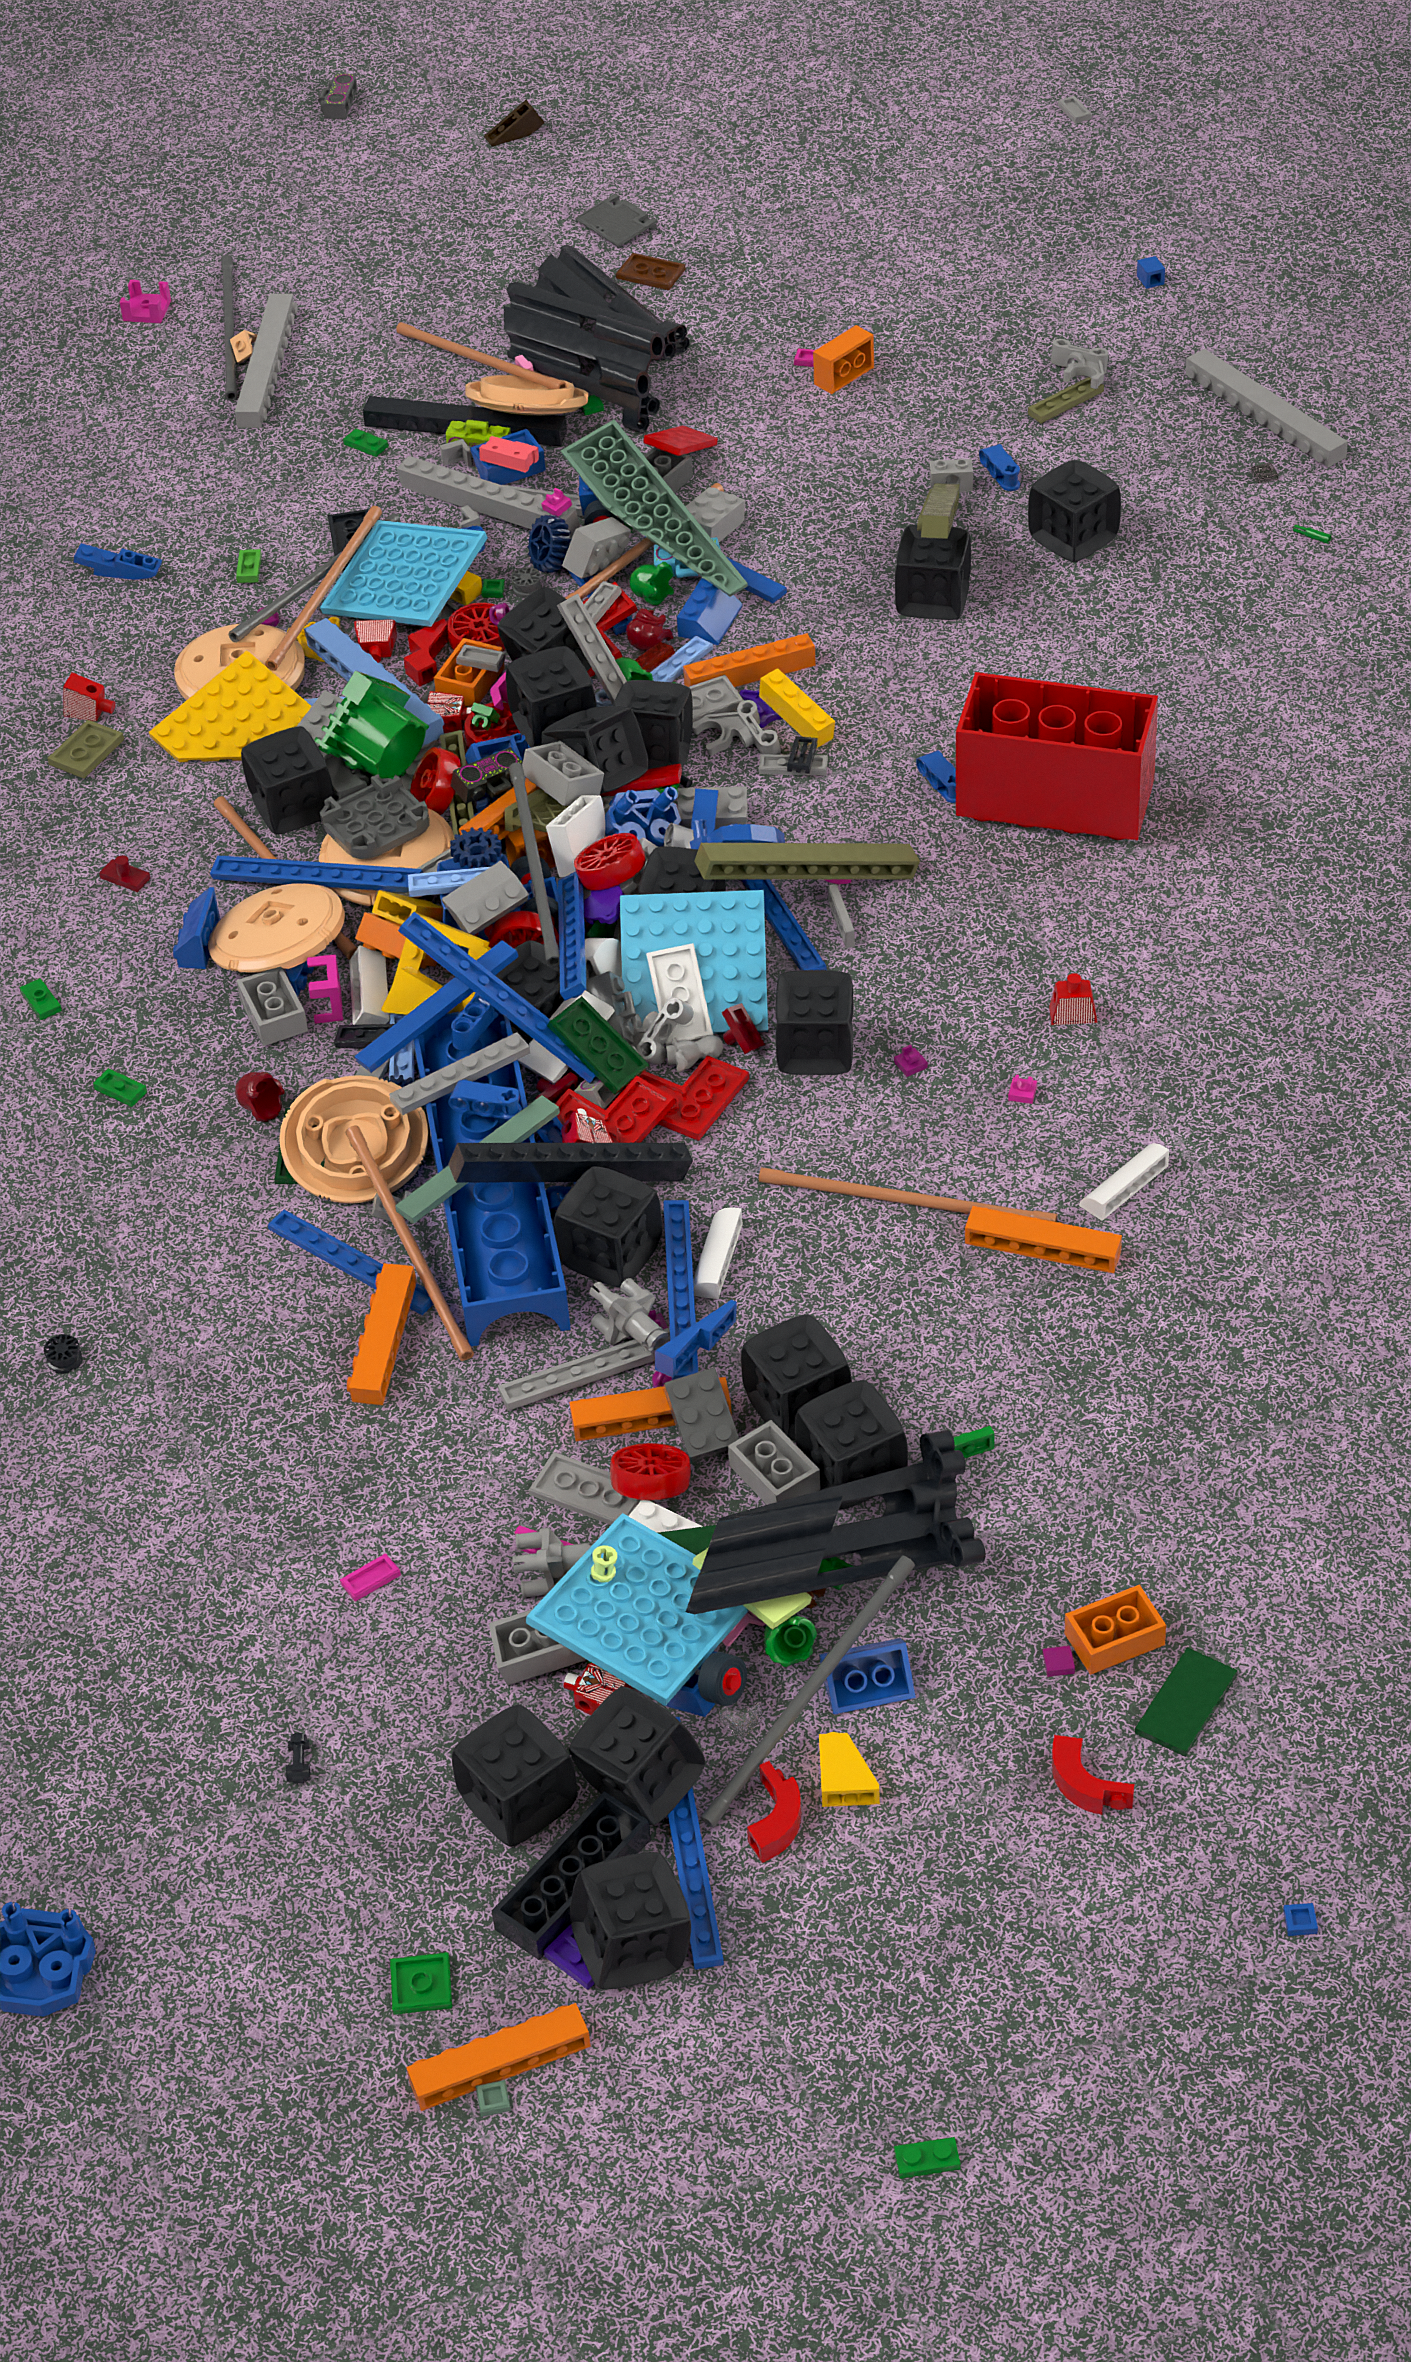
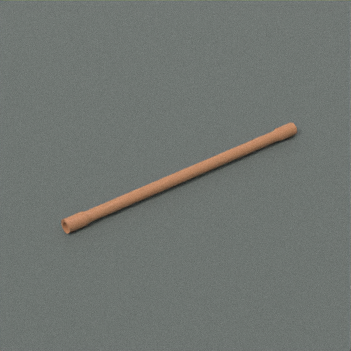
[396,322,567,390]
[565,483,724,600]
[265,506,382,671]
[214,796,357,960]
[345,1125,474,1361]
[759,1167,1058,1222]

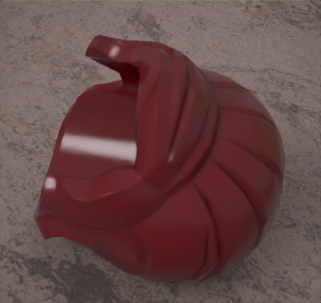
[626,608,673,650]
[235,1072,285,1122]

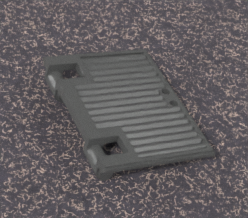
[575,193,658,247]

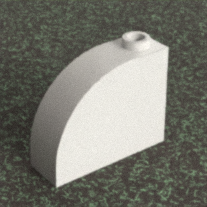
[546,795,605,877]
[585,938,622,980]

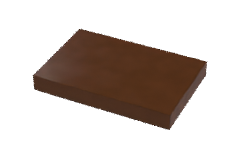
[616,253,686,291]

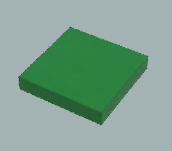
[390,1952,453,2015]

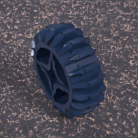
[527,515,571,573]

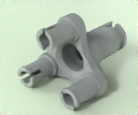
[589,1278,670,1355]
[512,1528,594,1598]

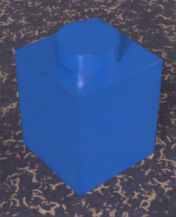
[1137,256,1165,289]

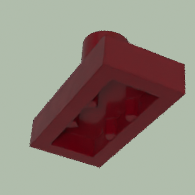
[99,855,151,892]
[721,1003,765,1054]
[535,1072,578,1104]

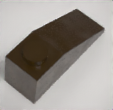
[484,100,545,147]

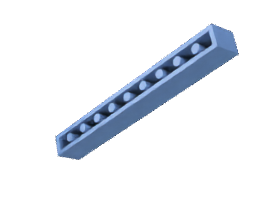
[304,618,444,747]

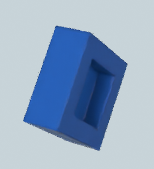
[1283,1903,1318,1936]

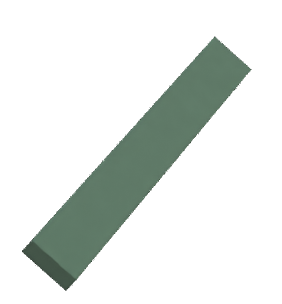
[395,1095,560,1224]

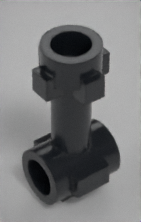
[286,1733,311,1784]

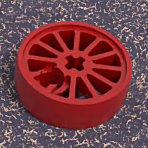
[447,603,505,651]
[464,702,522,749]
[410,747,461,815]
[574,833,646,890]
[488,911,559,948]
[610,1443,691,1500]

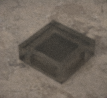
[1251,463,1278,484]

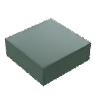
[476,2080,511,2117]

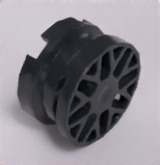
[43,1334,82,1374]

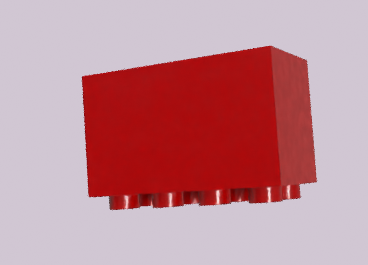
[956,672,1158,841]

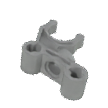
[1051,339,1109,389]
[692,700,781,756]
[624,998,694,1065]

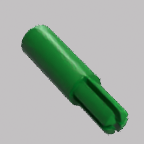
[1293,524,1332,544]

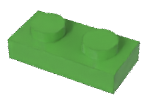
[236,549,262,583]

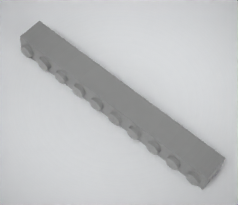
[235,294,298,428]
[1186,349,1348,467]
[396,456,580,539]

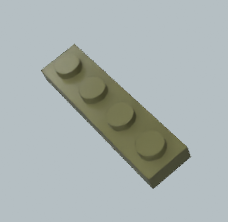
[1028,377,1104,424]

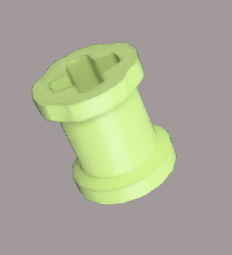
[591,1545,617,1582]

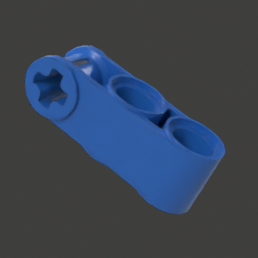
[979,444,1020,491]
[916,750,956,803]
[451,993,500,1050]
[448,1080,522,1121]

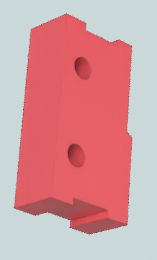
[479,436,539,473]

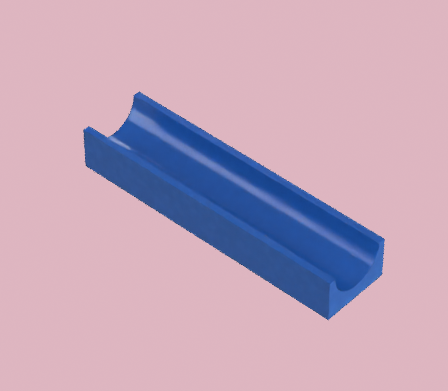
[413,1011,571,1347]

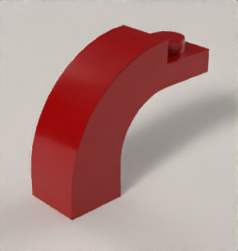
[1052,1735,1135,1815]
[747,1761,802,1863]

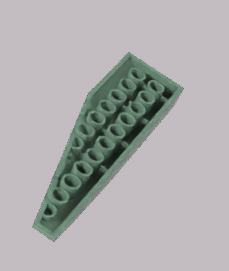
[561,419,748,597]

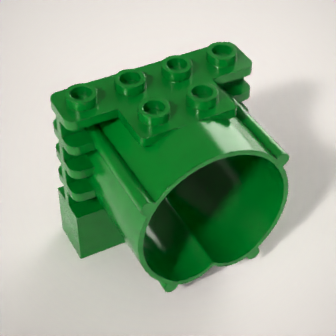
[314,670,429,779]

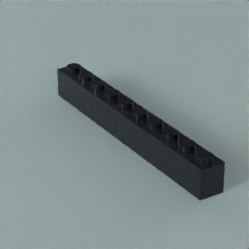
[363,396,567,447]
[448,1143,693,1183]

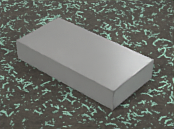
[1058,96,1092,124]
[456,645,506,672]

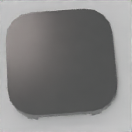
[320,775,430,859]

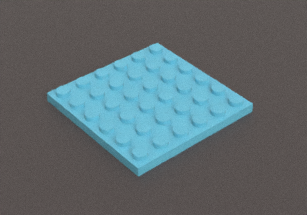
[320,520,488,627]
[620,890,768,1034]
[526,1513,749,1706]

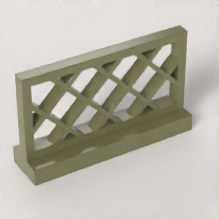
[505,788,570,832]

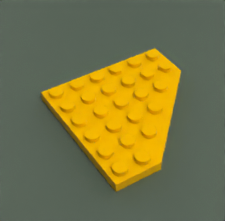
[149,651,312,762]

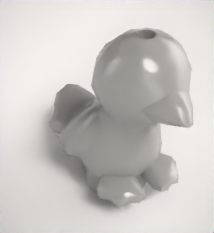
[666,1035,723,1073]

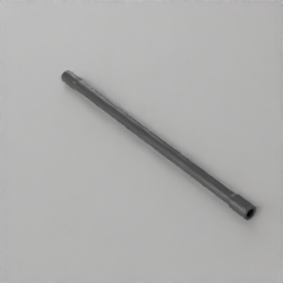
[221,254,237,401]
[228,513,401,643]
[509,763,560,967]
[700,1555,915,1828]

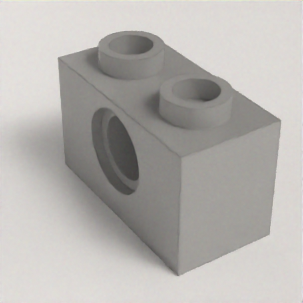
[930,458,973,492]

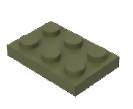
[47,720,124,779]

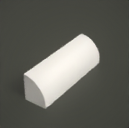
[349,945,390,1025]
[1079,1143,1169,1221]
[693,1208,742,1299]

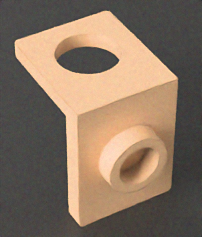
[230,330,257,363]

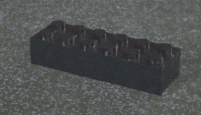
[492,1791,651,1960]

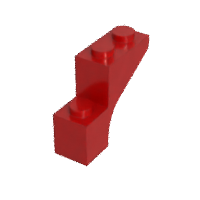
[404,618,448,687]

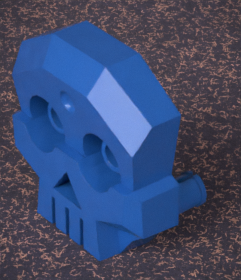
[605,787,682,847]
[690,819,785,849]
[0,1902,96,2017]

